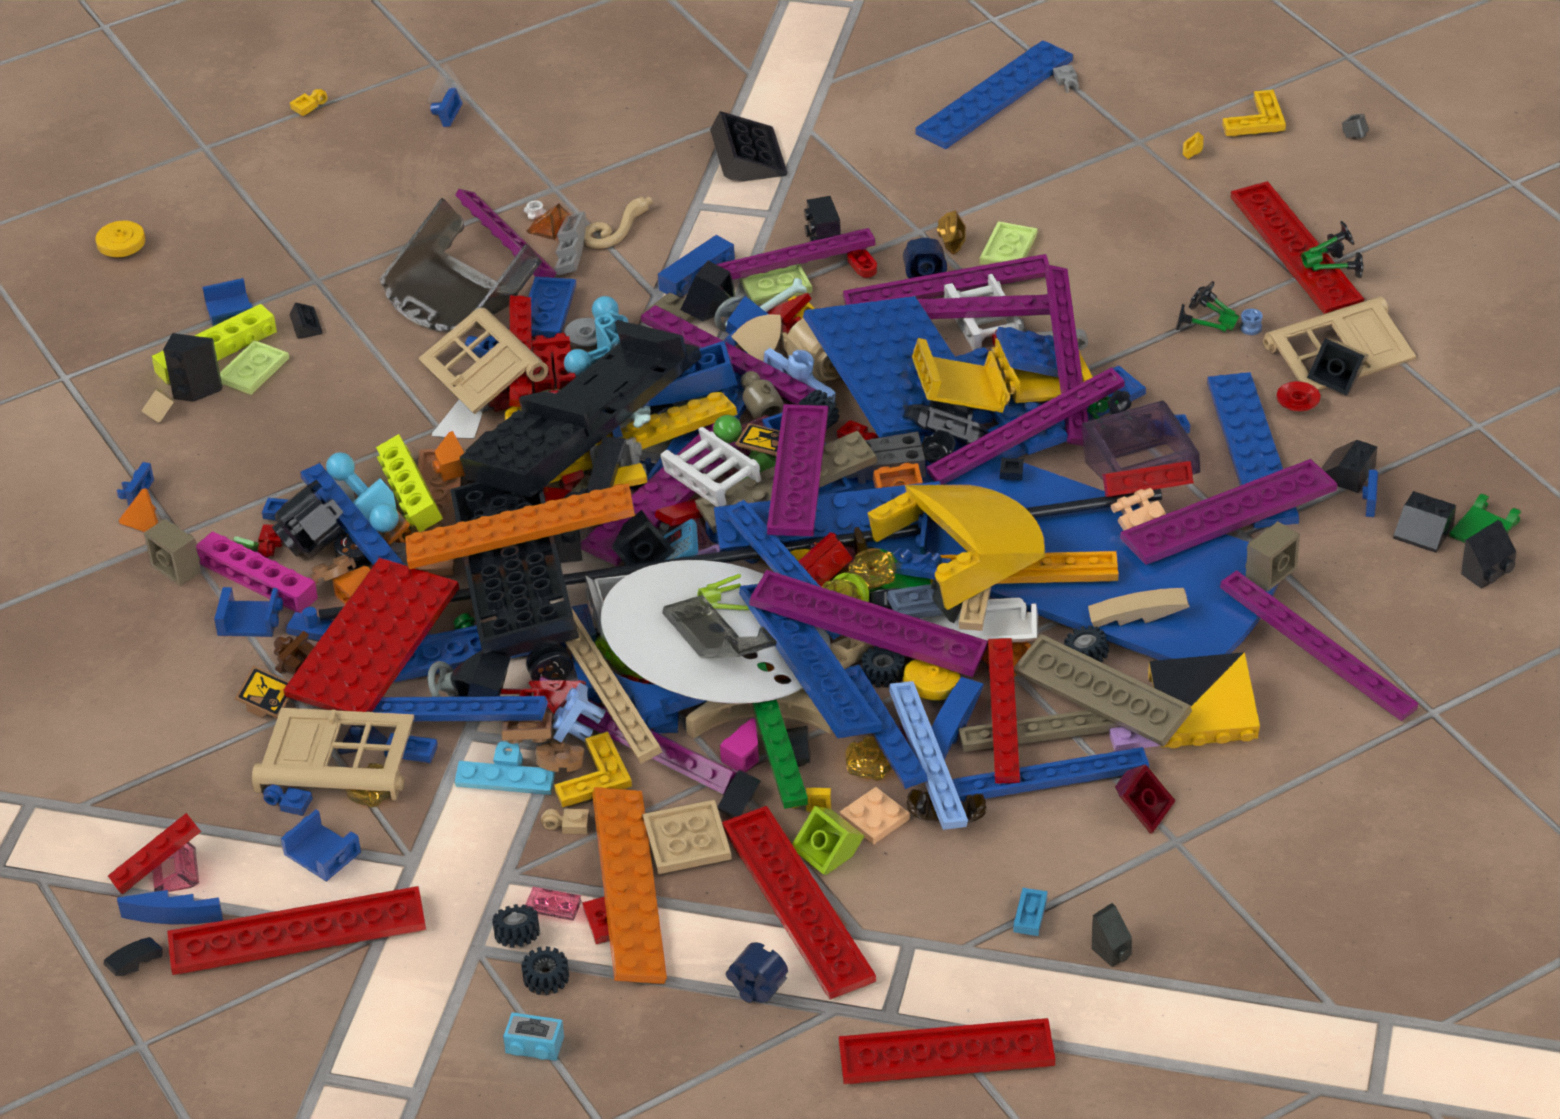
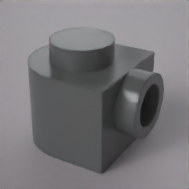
[1342,114,1369,139]

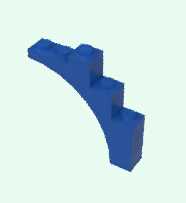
[571,653,706,729]

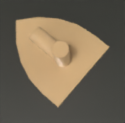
[731,315,781,361]

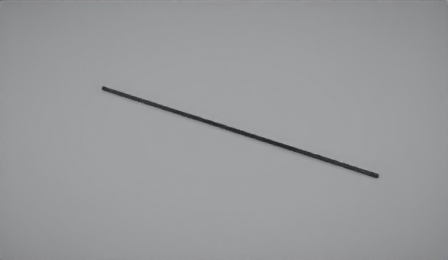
[318,489,1162,621]

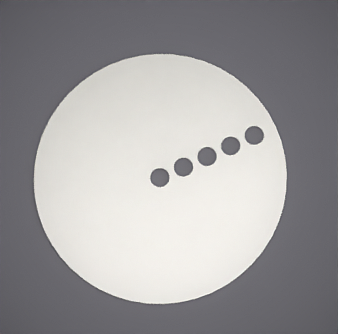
[601,560,831,703]

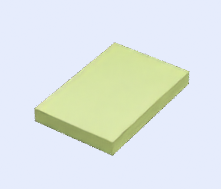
[980,221,1038,265]
[740,264,812,305]
[220,340,289,395]

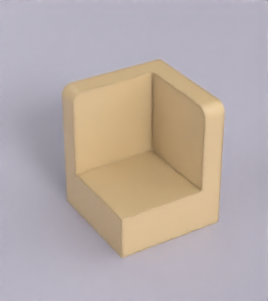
[141,388,175,422]

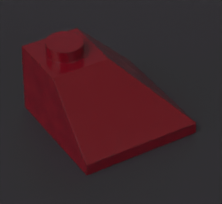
[1115,764,1176,833]

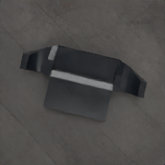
[903,400,989,444]

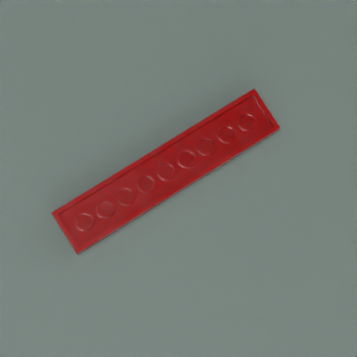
[1230,181,1364,314]
[722,806,876,1000]
[167,886,426,975]

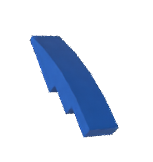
[931,677,984,761]
[117,890,223,924]

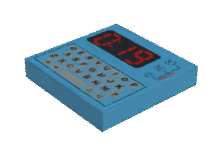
[664,518,698,560]

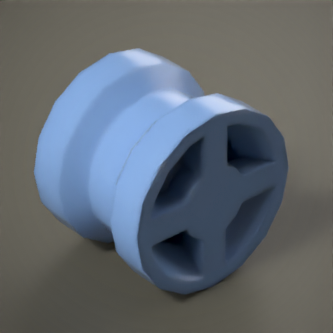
[1240,308,1263,335]

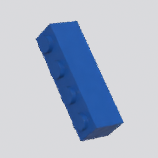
[658,235,735,298]

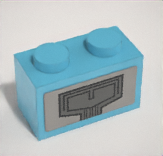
[503,1012,564,1061]

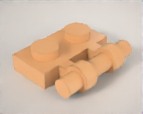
[1111,488,1166,531]

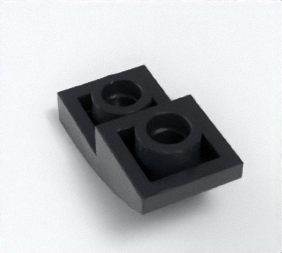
[786,725,811,767]
[717,770,761,818]
[103,937,163,976]

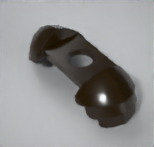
[906,789,987,823]

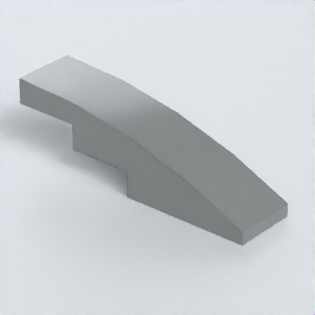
[554,211,586,276]

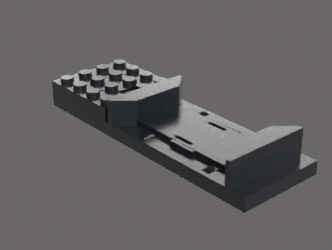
[460,320,702,497]
[450,482,580,657]

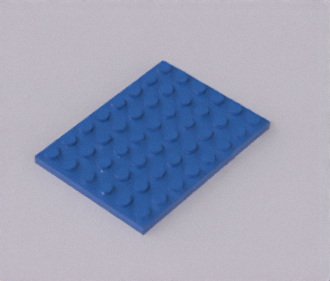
[803,296,994,438]

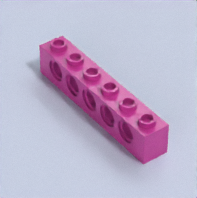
[196,531,318,613]

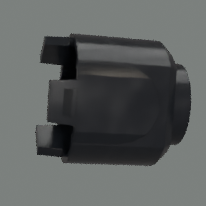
[272,479,345,557]

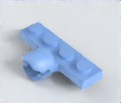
[763,348,836,403]

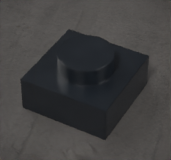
[1000,458,1024,480]

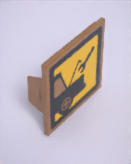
[735,423,780,456]
[235,665,289,718]

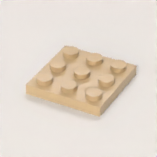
[642,800,732,874]

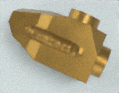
[937,210,966,254]

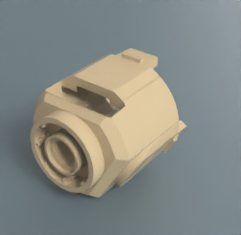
[782,309,841,382]

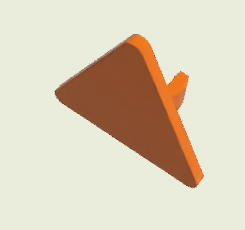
[119,488,158,532]
[383,510,411,546]

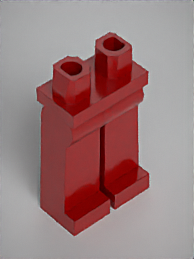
[531,333,576,393]

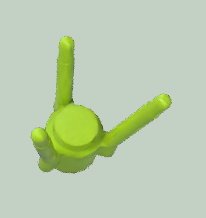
[697,574,750,610]

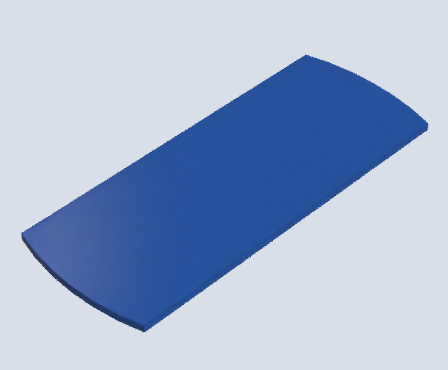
[847,432,1279,660]

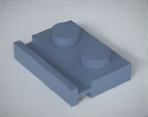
[887,584,942,618]

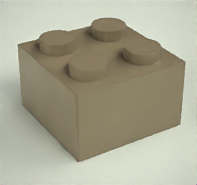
[144,519,201,586]
[1245,521,1300,592]

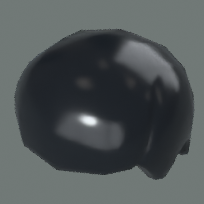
[921,429,956,464]

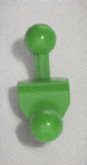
[713,415,777,480]

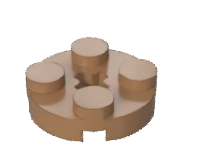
[310,554,356,584]
[535,738,584,772]

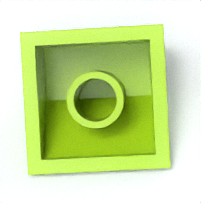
[792,806,865,875]

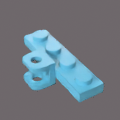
[454,741,555,795]

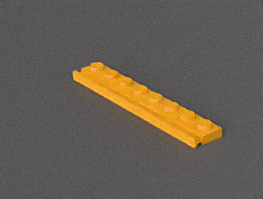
[931,551,1118,584]

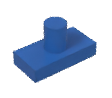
[430,88,463,127]
[286,607,334,640]

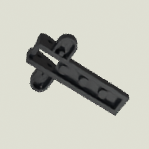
[564,436,626,526]

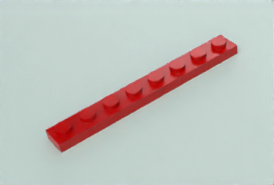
[509,295,532,407]
[988,638,1020,783]

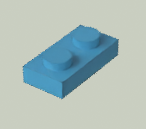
[1013,888,1048,936]

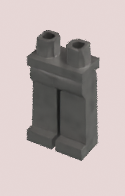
[845,432,926,484]

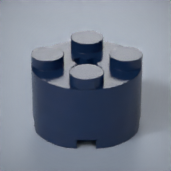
[903,238,947,279]
[725,942,788,1003]

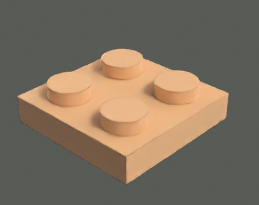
[840,787,910,845]

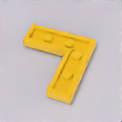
[1222,89,1286,136]
[554,732,632,808]

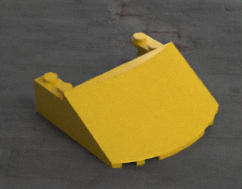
[868,485,1045,610]

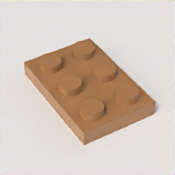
[502,712,553,744]

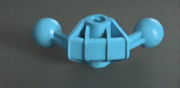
[564,296,628,377]
[326,452,399,532]

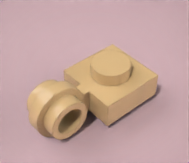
[541,809,590,834]

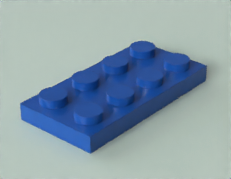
[528,277,577,338]

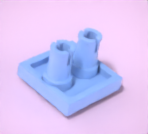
[552,683,606,742]

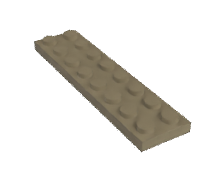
[695,431,878,533]
[1014,634,1192,747]

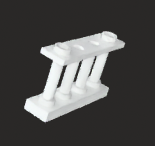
[944,274,1025,351]
[660,427,761,507]

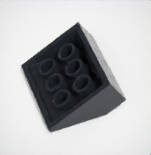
[710,111,788,181]

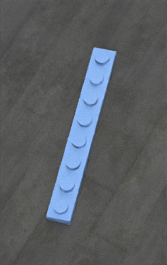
[889,681,968,830]

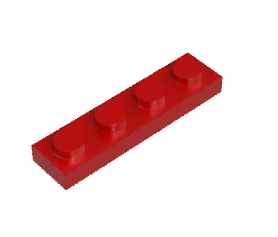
[1102,461,1194,497]
[108,813,201,895]

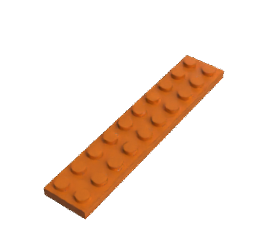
[405,483,635,569]
[592,787,667,984]

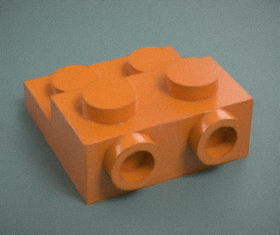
[873,463,923,488]

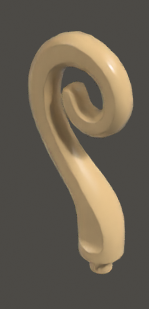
[584,197,653,249]

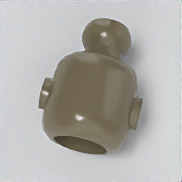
[740,371,783,422]

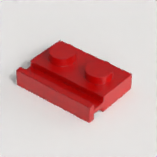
[798,532,853,587]

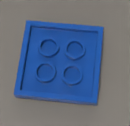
[996,327,1059,377]

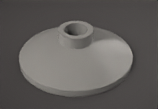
[564,318,597,346]

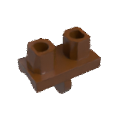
[274,631,314,674]

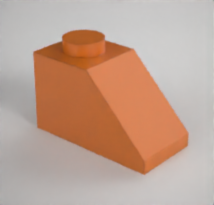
[433,431,465,482]

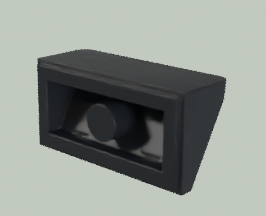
[290,303,322,339]

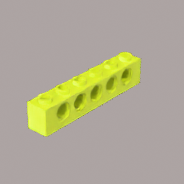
[151,304,277,385]
[376,434,443,532]

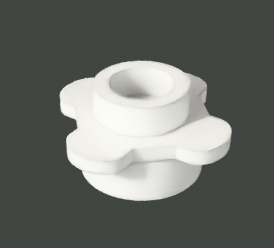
[524,201,547,219]

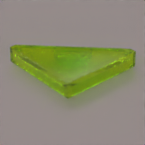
[594,637,643,679]

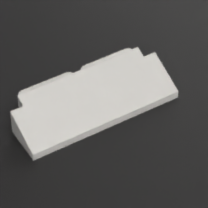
[919,598,1038,642]

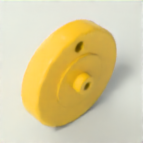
[95,220,146,257]
[903,659,961,700]

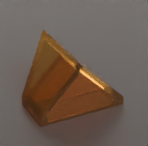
[526,203,571,240]

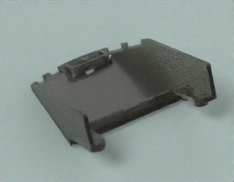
[380,198,542,332]

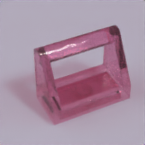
[152,842,199,892]

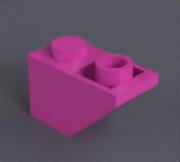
[720,718,759,773]

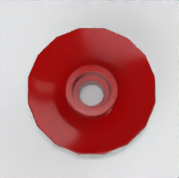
[1276,381,1321,411]

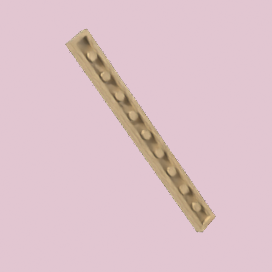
[565,607,662,764]

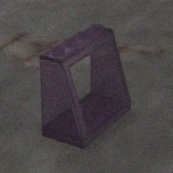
[1082,400,1201,480]

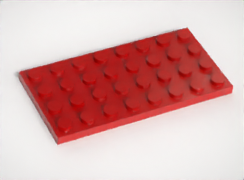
[283,558,460,712]

